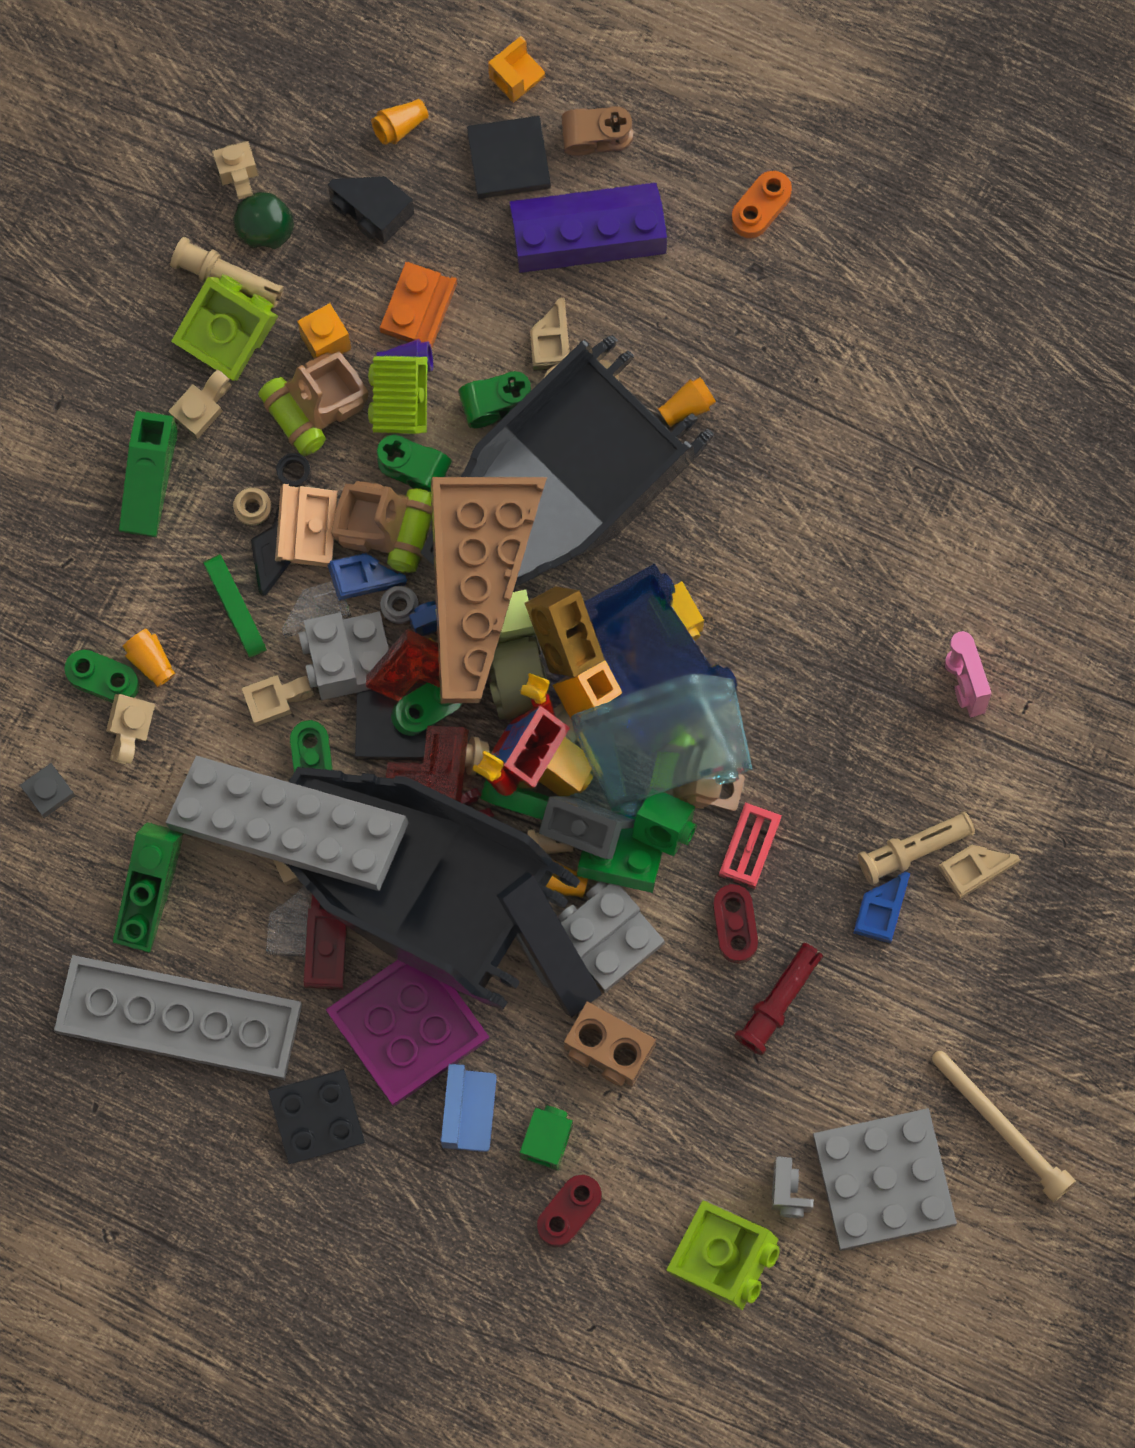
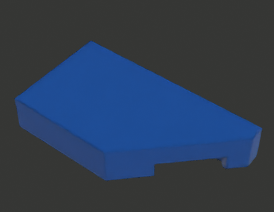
[328,553,407,600]
[853,872,910,944]

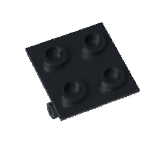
[268,1069,365,1164]

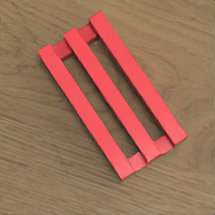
[719,802,782,889]

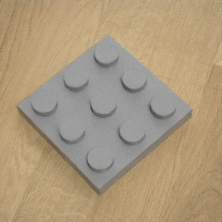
[813,1108,957,1251]

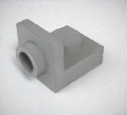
[771,1157,814,1218]

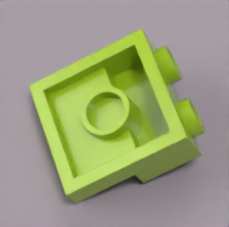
[171,274,278,381]
[666,1200,780,1310]

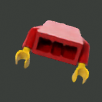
[473,673,570,796]

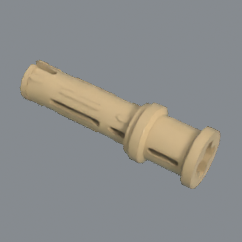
[170,237,284,308]
[857,811,975,885]

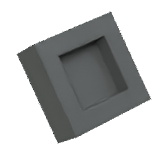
[20,763,75,818]

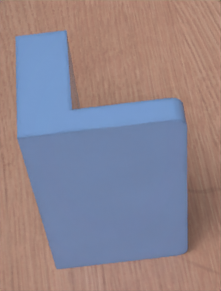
[441,1064,497,1152]

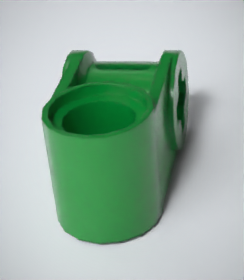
[458,371,531,429]
[377,435,452,492]

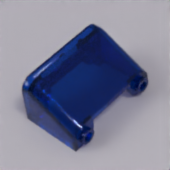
[584,564,738,754]

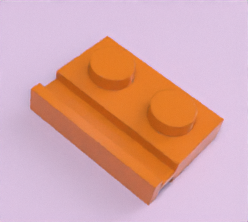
[380,262,457,348]

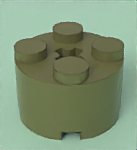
[489,635,552,720]

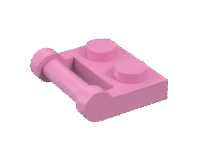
[945,631,992,718]

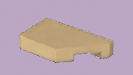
[530,298,570,370]
[938,845,1021,900]

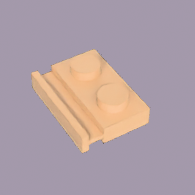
[275,484,337,567]

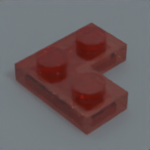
[366,629,440,701]
[386,726,469,803]

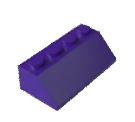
[509,183,667,273]

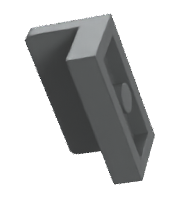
[539,796,635,859]

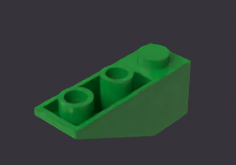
[119,411,178,538]
[112,822,184,952]

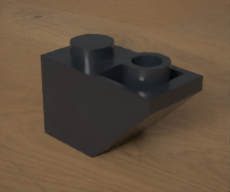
[327,176,415,245]

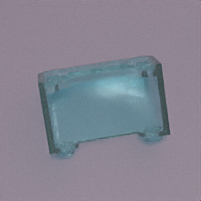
[571,674,753,816]

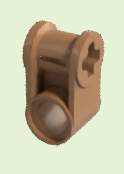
[561,106,634,156]

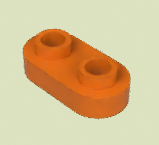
[731,171,792,238]

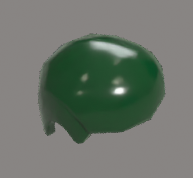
[233,192,294,249]

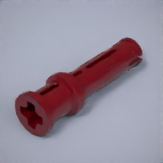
[734,943,823,1055]

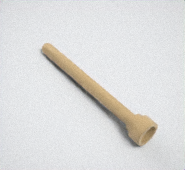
[932,1051,1076,1203]

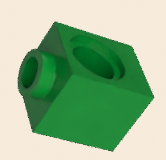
[632,787,697,857]
[520,1105,573,1171]

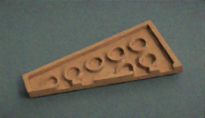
[431,477,547,703]

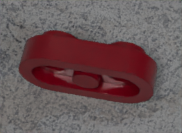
[713,884,758,964]
[537,1175,602,1247]

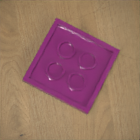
[326,960,490,1107]

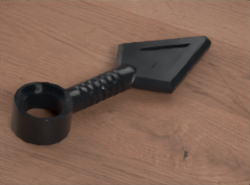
[251,453,311,596]

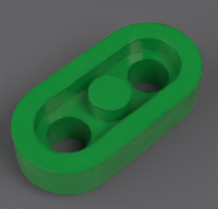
[64,650,139,703]
[391,677,462,736]
[290,720,333,772]

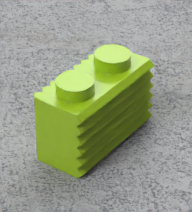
[368,356,428,434]

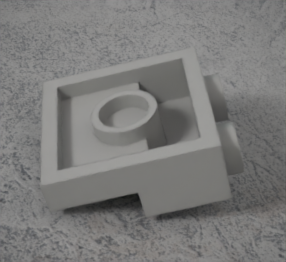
[299,611,396,700]
[558,881,665,993]

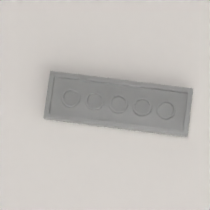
[165,756,409,891]
[54,955,302,1080]

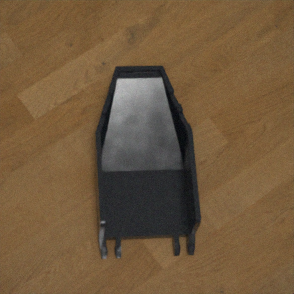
[420,335,714,588]
[284,767,580,1010]

